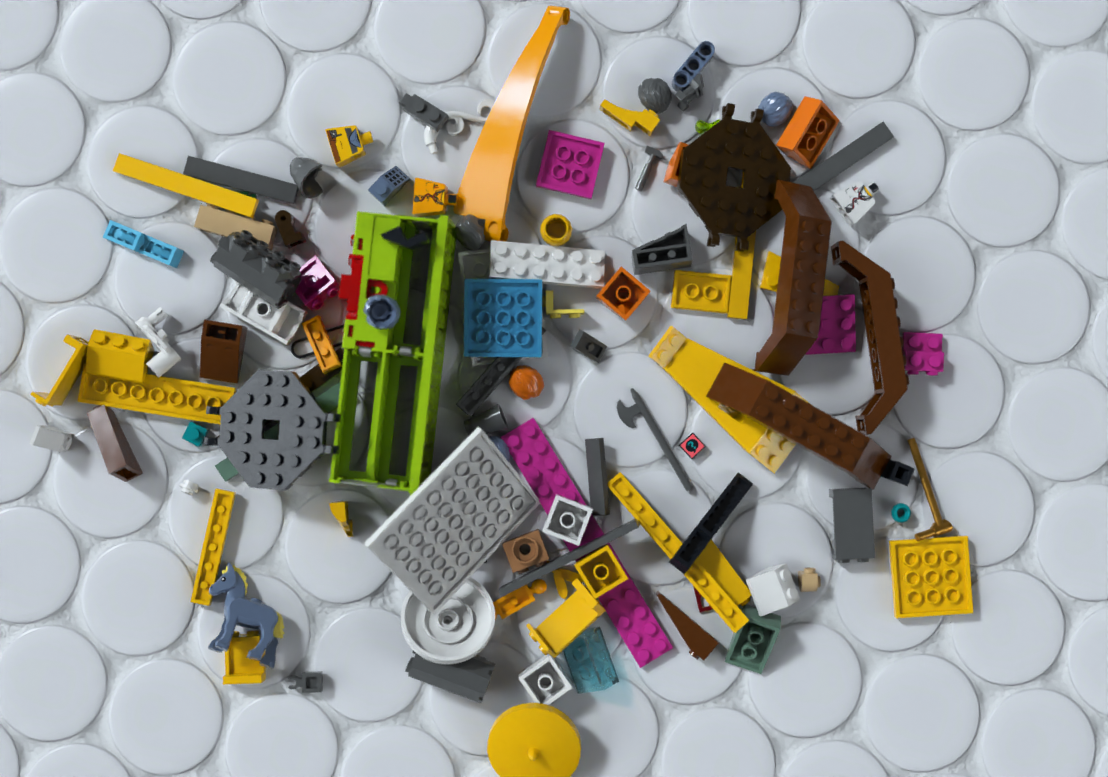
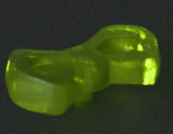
[695,119,720,134]

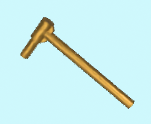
[907,438,953,541]

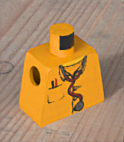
[412,178,458,217]

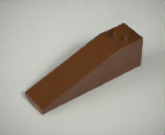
[655,591,719,660]

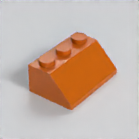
[776,96,840,169]

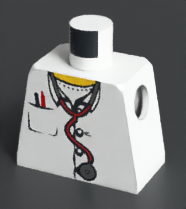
[829,181,879,227]

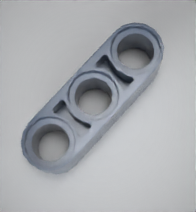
[672,41,715,92]

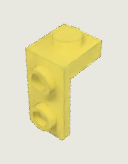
[542,290,584,319]

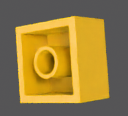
[574,544,628,599]

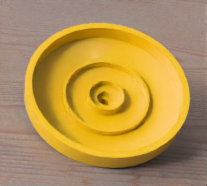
[487,703,581,777]

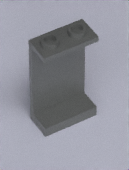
[829,488,875,563]

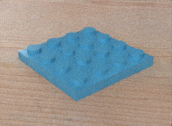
[464,279,542,357]

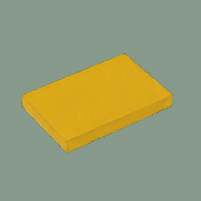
[671,270,732,314]

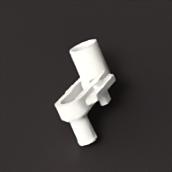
[135,307,181,378]

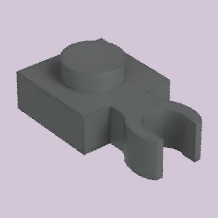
[288,671,323,693]

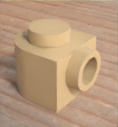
[798,568,821,592]

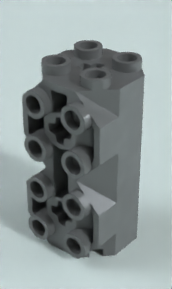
[210,230,301,309]
[405,650,495,703]

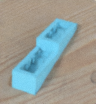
[103,220,184,268]

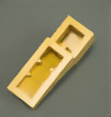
[599,99,660,136]

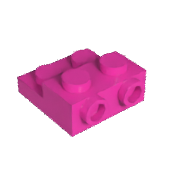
[296,255,340,311]
[902,332,944,376]

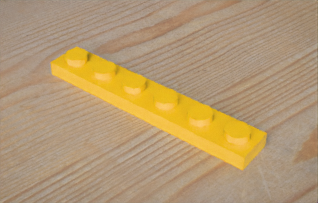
[191,488,236,606]

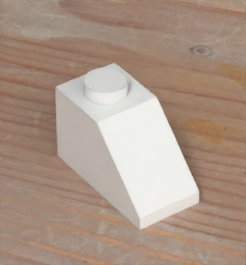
[29,425,72,452]

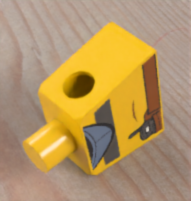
[325,125,374,168]

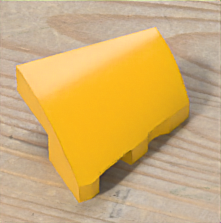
[329,501,353,537]

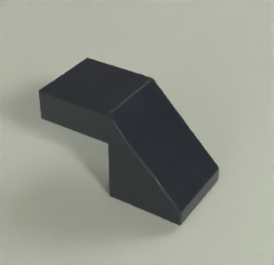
[381,226,430,251]
[881,460,915,486]

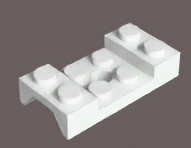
[220,281,308,345]

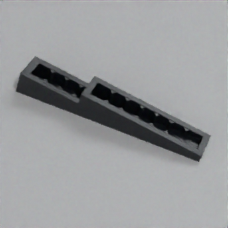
[669,472,753,574]

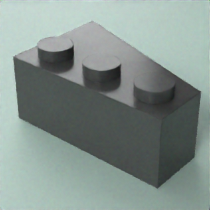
[631,224,693,275]

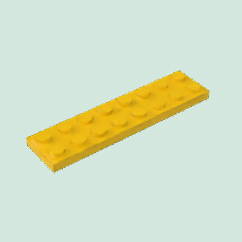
[77,364,237,424]

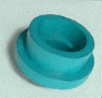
[891,503,911,523]

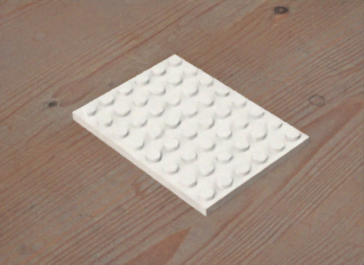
[364,427,540,615]

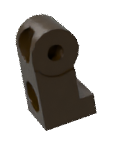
[275,210,306,249]

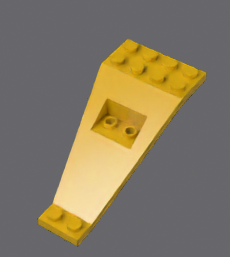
[648,326,810,474]

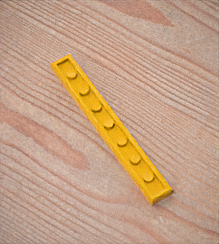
[113,153,259,218]
[727,171,756,320]

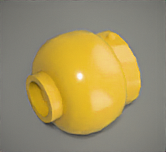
[540,214,572,246]

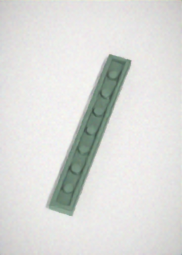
[215,381,341,482]

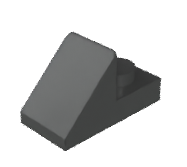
[571,329,607,363]

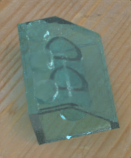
[563,626,619,694]

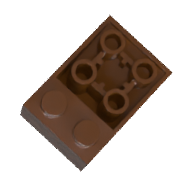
[200,319,248,384]

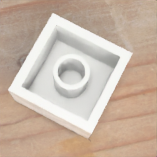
[542,494,593,546]
[518,654,573,705]

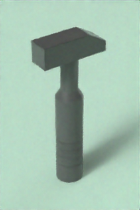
[635,146,663,191]

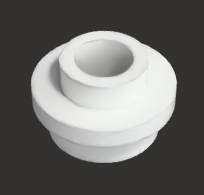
[179,480,199,496]

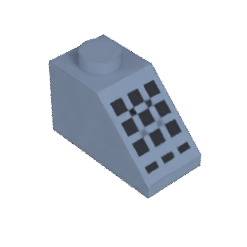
[368,166,410,207]

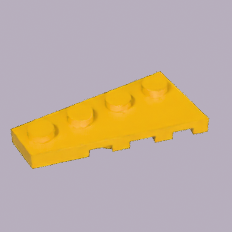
[760,251,839,296]

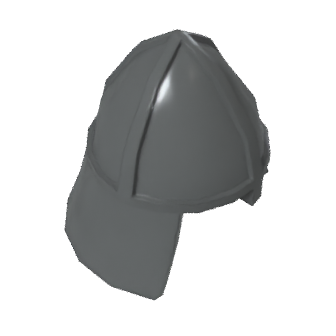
[290,157,323,199]

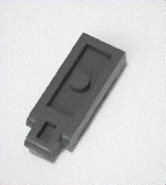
[399,93,449,132]

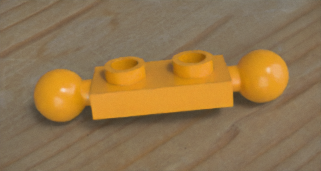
[493,579,547,620]

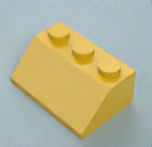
[86,329,155,384]

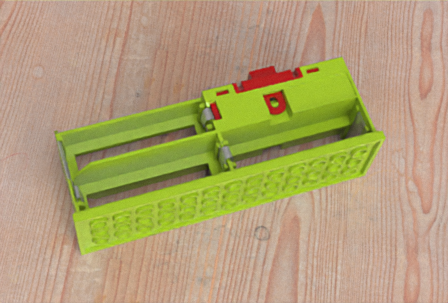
[329,211,457,495]

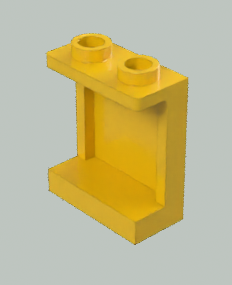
[223,630,266,685]

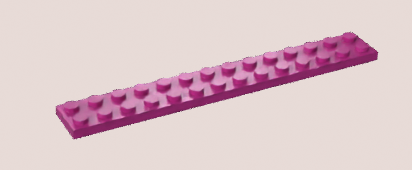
[501,418,673,668]

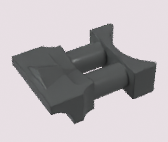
[675,74,704,112]

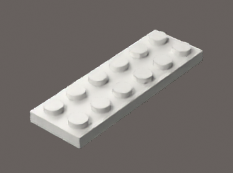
[489,240,605,289]

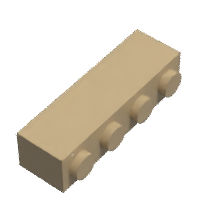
[194,203,278,250]

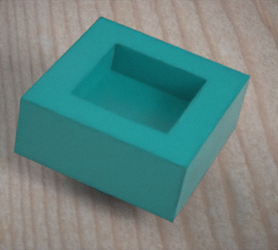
[182,421,209,447]

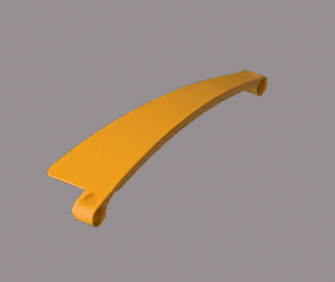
[453,5,570,242]

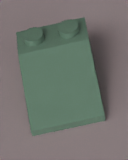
[725,604,781,674]

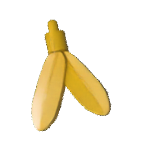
[546,560,583,599]

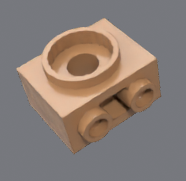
[502,529,549,574]

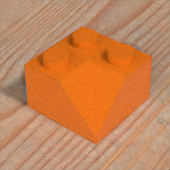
[596,266,651,321]

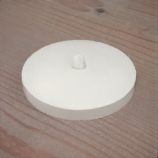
[401,577,495,664]

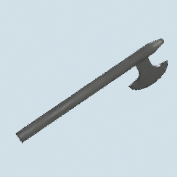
[617,388,693,491]

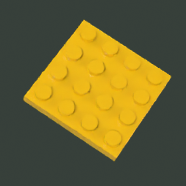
[889,535,973,618]

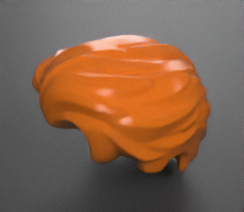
[509,365,544,400]

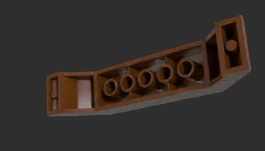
[754,180,832,376]
[830,241,909,435]
[706,363,892,490]

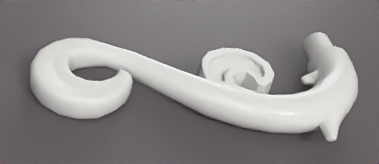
[424,99,495,154]

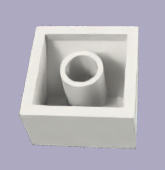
[746,563,800,616]

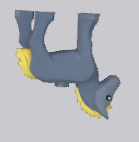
[208,563,285,669]

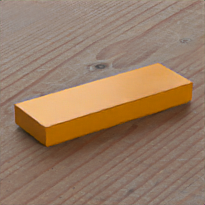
[301,315,342,374]

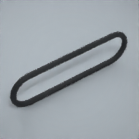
[291,325,344,358]

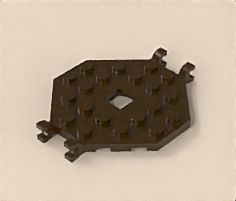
[677,103,791,252]

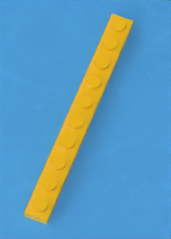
[607,472,750,633]

